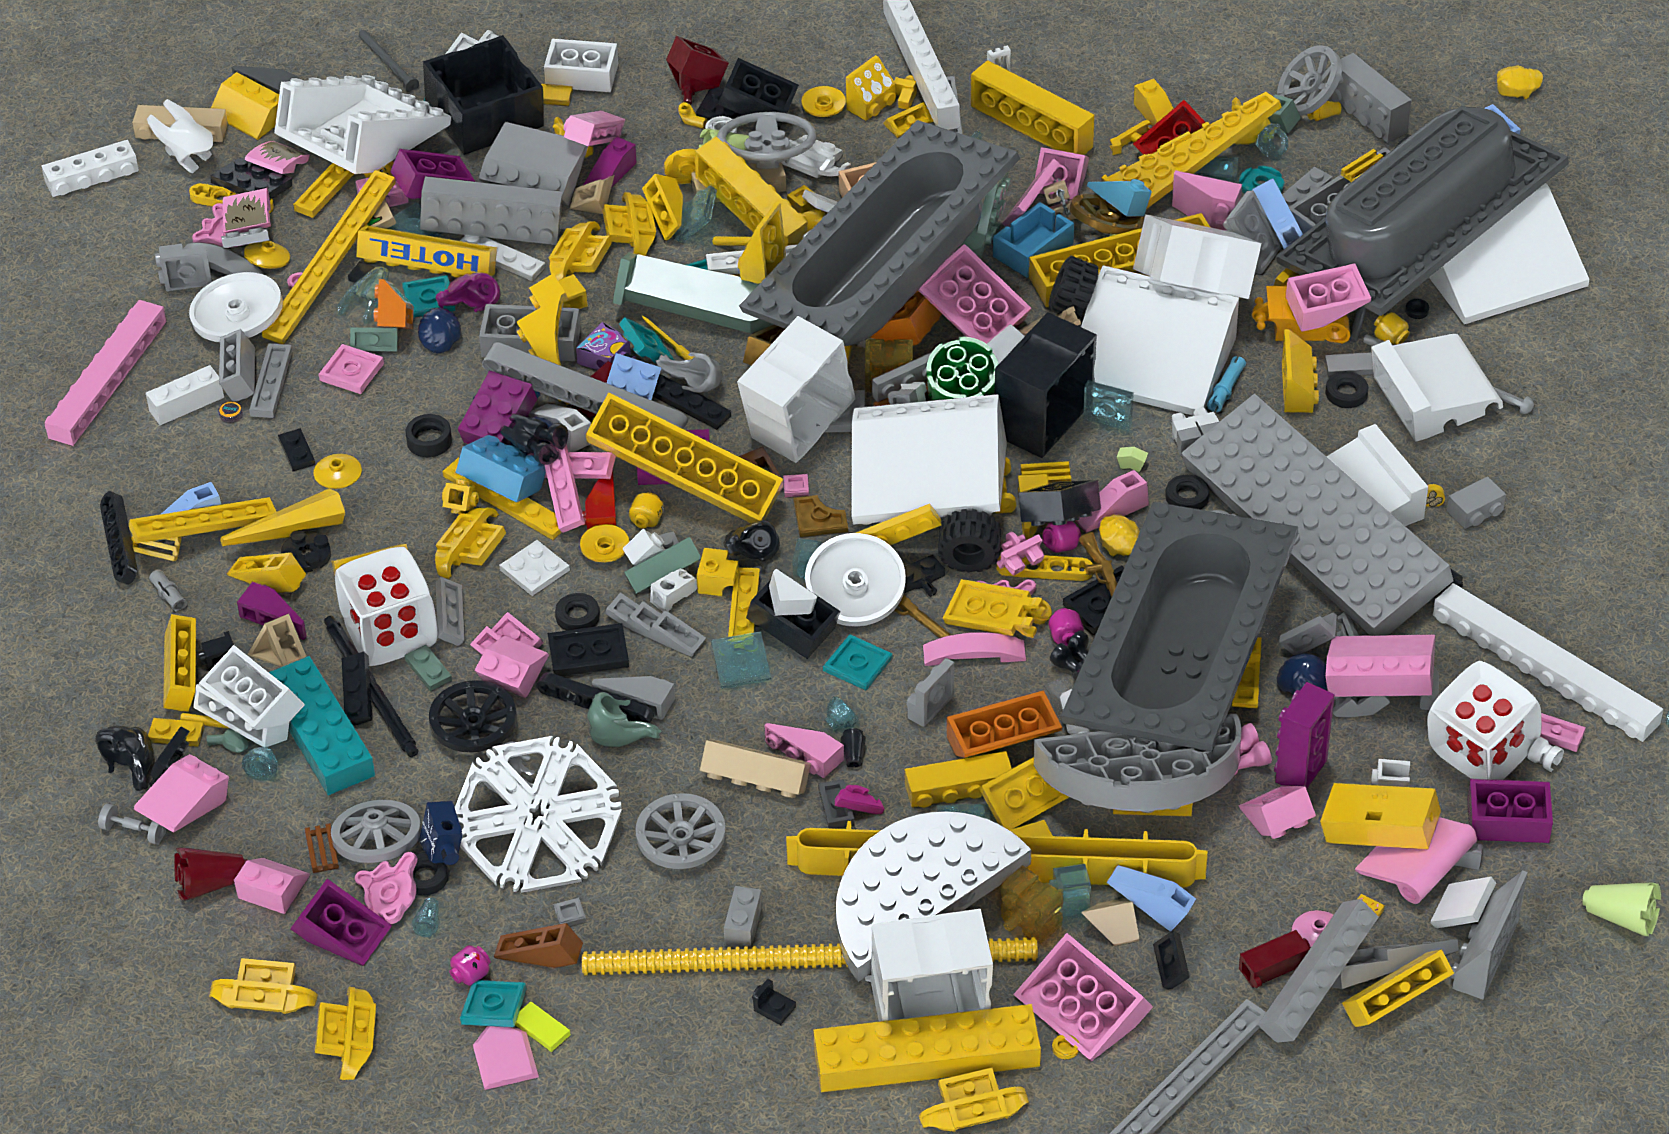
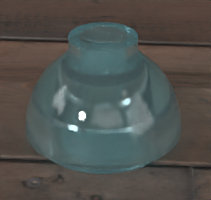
[824,696,858,730]
[242,747,278,781]

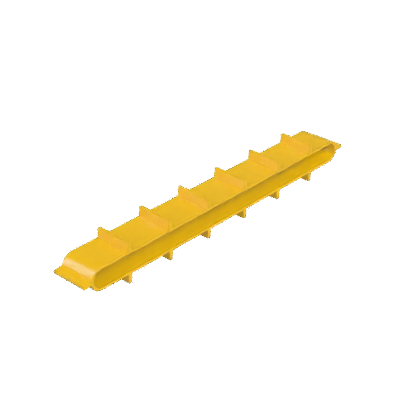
[786,821,1208,893]

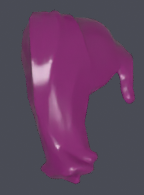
[435,272,501,313]

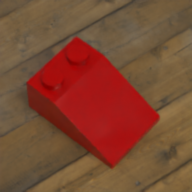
[1133,100,1206,155]

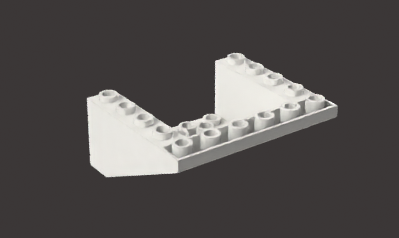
[274,75,451,174]
[1429,183,1589,324]
[1081,266,1239,415]
[852,395,1007,525]

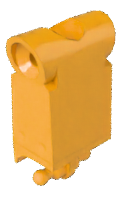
[1252,286,1350,344]

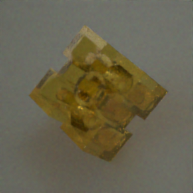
[865,339,913,392]
[1001,865,1063,944]

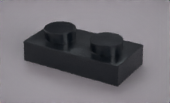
[278,428,316,472]
[1153,930,1190,990]

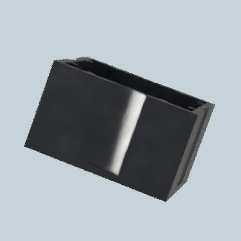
[423,35,544,155]
[994,312,1097,458]

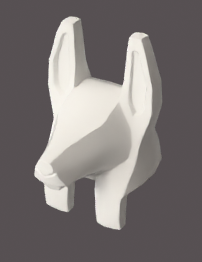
[147,99,213,173]

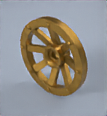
[1069,194,1145,235]

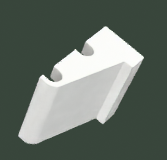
[1371,334,1503,442]
[1326,424,1428,526]

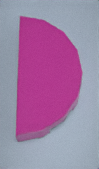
[835,785,885,815]

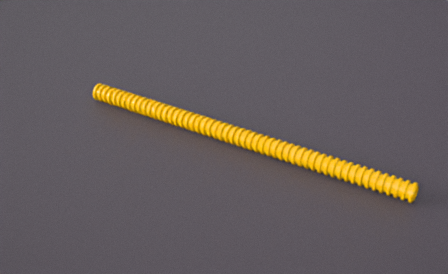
[582,937,1038,976]

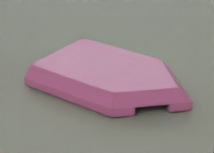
[473,1026,539,1090]

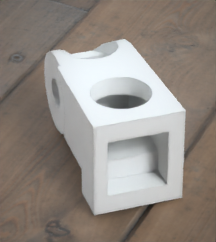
[650,568,697,612]

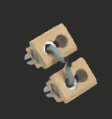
[1043,178,1076,223]

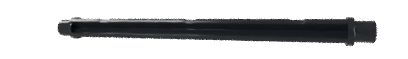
[324,616,419,757]

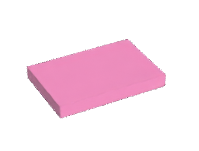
[1002,159,1060,227]

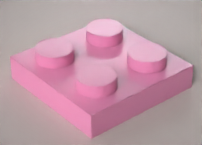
[319,344,384,394]

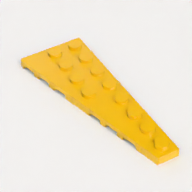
[1101,92,1282,209]

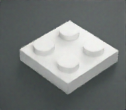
[499,540,570,596]

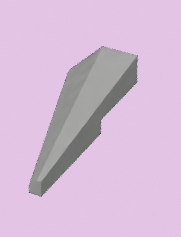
[1333,612,1390,717]
[1331,939,1459,989]

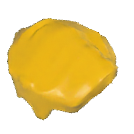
[1497,65,1543,99]
[1099,514,1140,556]

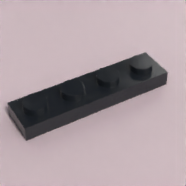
[653,374,732,430]

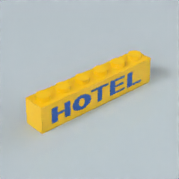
[356,225,497,277]

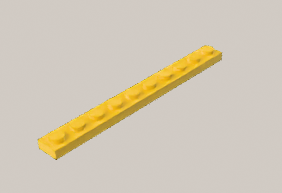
[262,170,396,344]

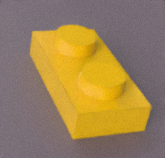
[148,718,204,747]

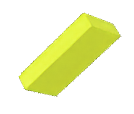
[515,1002,571,1052]

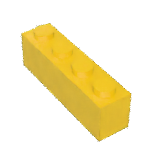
[163,614,196,712]
[905,751,1012,808]
[1342,949,1454,1027]

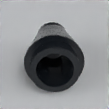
[840,728,866,767]

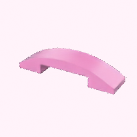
[923,633,1026,666]

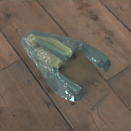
[336,266,389,324]

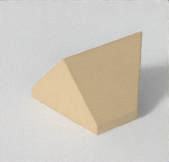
[570,175,614,214]
[248,614,306,667]
[1081,898,1139,946]

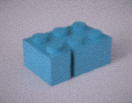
[993,202,1074,278]
[455,435,546,502]

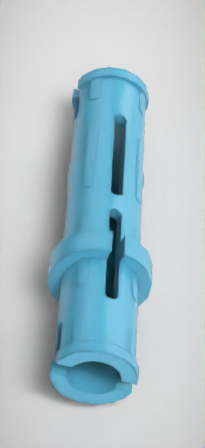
[1207,356,1246,412]

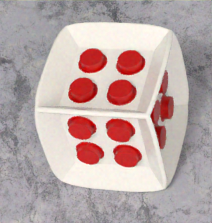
[335,547,438,666]
[1427,661,1542,780]

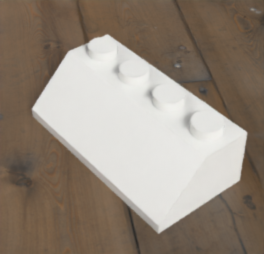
[199,645,305,730]

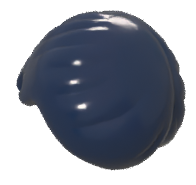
[418,308,461,353]
[1276,654,1328,695]

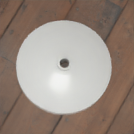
[189,272,283,342]
[805,533,905,626]

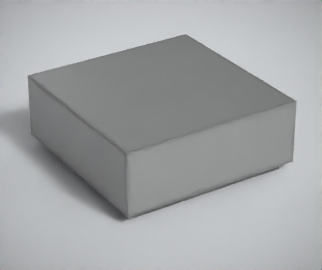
[553,898,586,926]

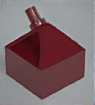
[666,36,729,105]

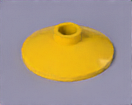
[801,86,846,117]
[244,241,290,269]
[313,454,362,489]
[580,524,629,563]

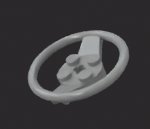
[717,112,817,169]

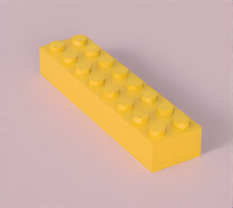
[1029,213,1211,307]
[586,392,783,523]
[813,1004,1041,1092]

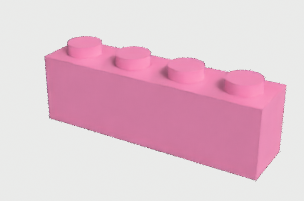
[564,111,625,146]

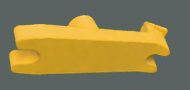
[1110,120,1151,155]

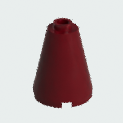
[174,847,247,901]

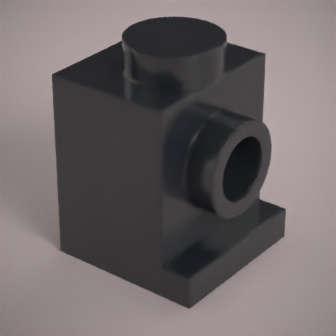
[197,631,234,671]

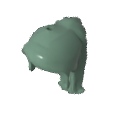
[587,692,662,748]

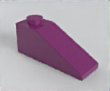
[583,137,637,188]
[237,582,307,640]

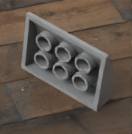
[479,122,588,206]
[1450,870,1528,1000]

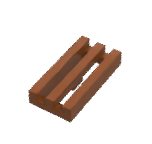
[304,823,339,873]

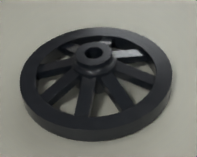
[429,680,517,753]

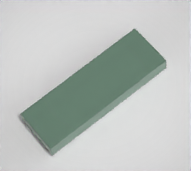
[624,537,701,594]

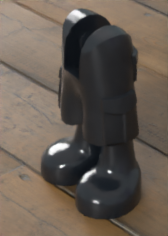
[500,413,568,465]
[1050,630,1089,680]

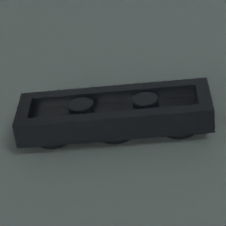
[341,651,372,726]

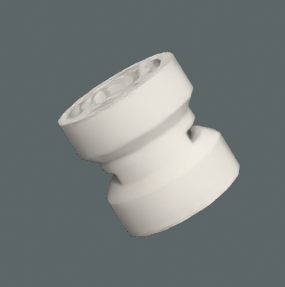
[1527,737,1564,772]

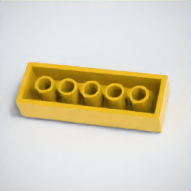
[971,60,1094,155]
[695,136,808,246]

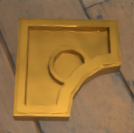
[793,495,848,537]

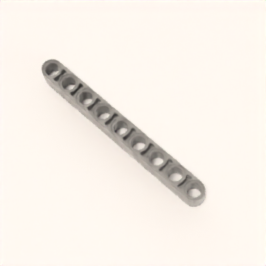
[482,342,688,429]

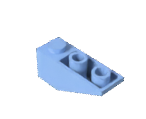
[1253,178,1303,249]
[156,482,221,542]
[1107,865,1196,932]

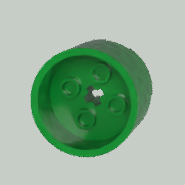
[926,337,999,401]

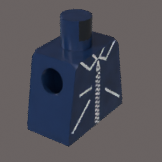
[419,801,462,865]

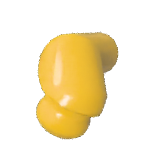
[678,102,707,129]

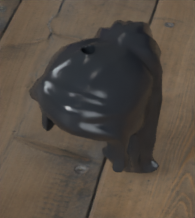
[723,520,780,561]
[95,725,154,791]

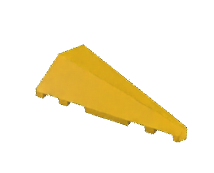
[220,488,345,546]

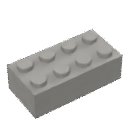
[1331,53,1412,143]
[479,304,581,361]

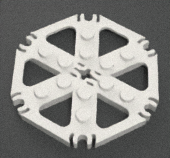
[455,736,622,893]

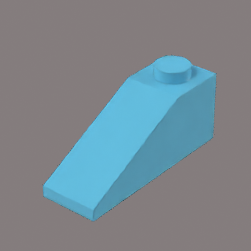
[1087,179,1152,216]

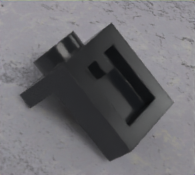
[752,979,796,1025]

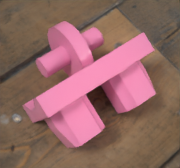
[997,532,1044,576]

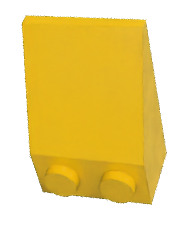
[738,201,786,284]

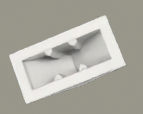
[769,569,817,616]

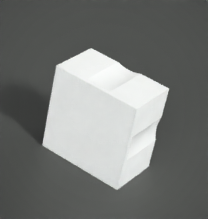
[1133,214,1262,299]
[737,316,855,463]
[871,909,993,1022]

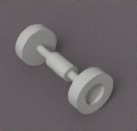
[98,803,167,845]

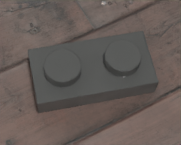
[818,779,854,829]

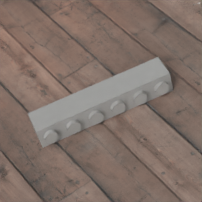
[1258,899,1379,1043]

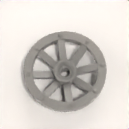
[1277,45,1342,116]
[635,793,726,869]
[331,800,421,863]

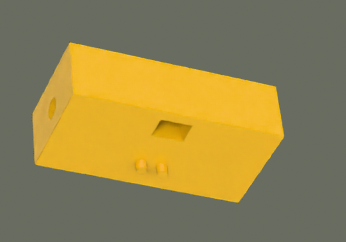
[1320,783,1441,849]

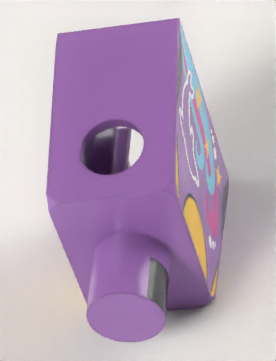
[576,322,636,370]

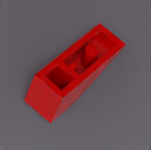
[582,470,616,530]

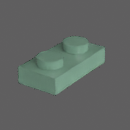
[350,327,398,351]
[404,645,452,691]

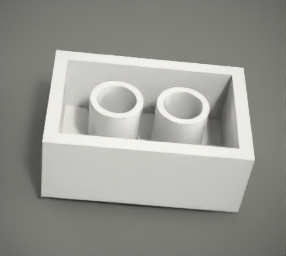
[544,39,618,92]

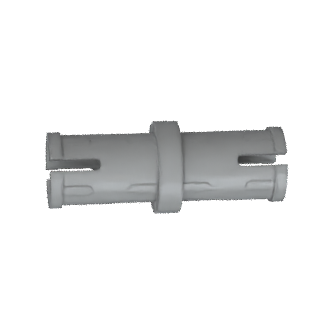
[149,569,187,612]

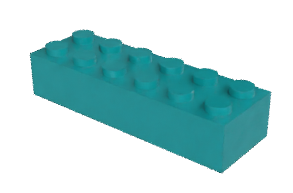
[269,656,375,796]

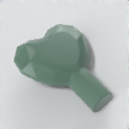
[207,728,248,753]

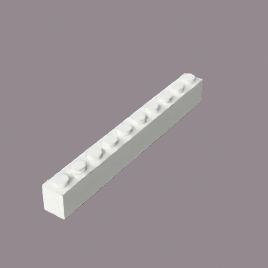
[883,0,960,130]
[1433,583,1663,742]

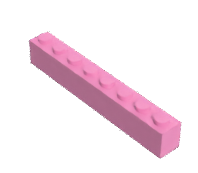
[45,300,166,446]

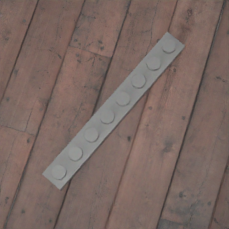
[1110,999,1266,1134]

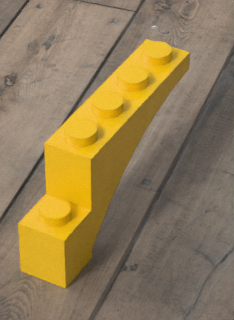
[516,273,569,405]

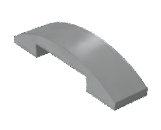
[183,243,264,275]

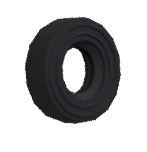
[1325,371,1369,408]
[1165,474,1209,510]
[555,593,600,631]
[413,852,449,895]

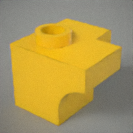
[697,548,739,596]

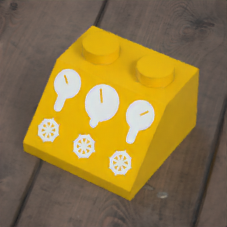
[846,55,896,121]

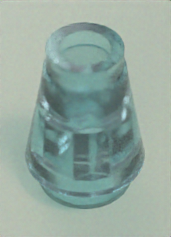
[412,898,439,937]

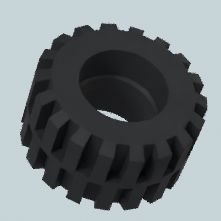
[1049,256,1098,319]
[938,509,1001,573]

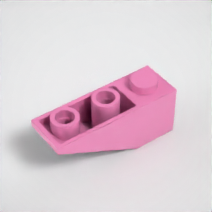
[1075,470,1149,533]
[764,723,844,778]

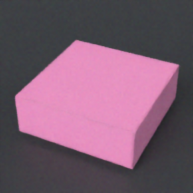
[783,474,809,497]

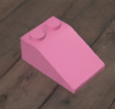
[1172,170,1242,231]
[1286,264,1371,332]
[134,754,229,833]

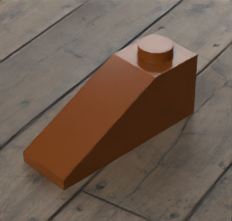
[494,923,583,968]

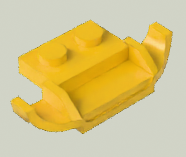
[602,192,656,256]
[549,221,612,280]
[435,507,506,579]
[209,958,318,1014]
[314,987,376,1080]
[919,1068,1029,1132]

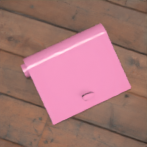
[1355,817,1477,904]

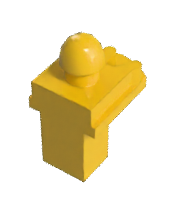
[894,75,917,110]

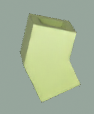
[1117,447,1148,472]

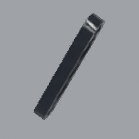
[100,491,137,585]
[537,672,654,723]

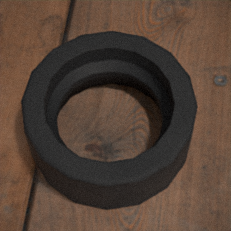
[405,414,452,458]

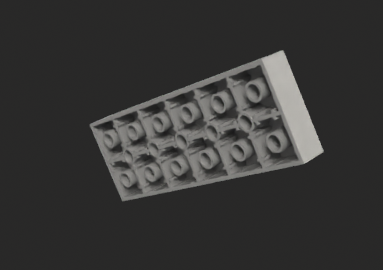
[1181,393,1453,636]

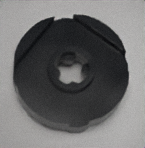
[281,530,331,573]

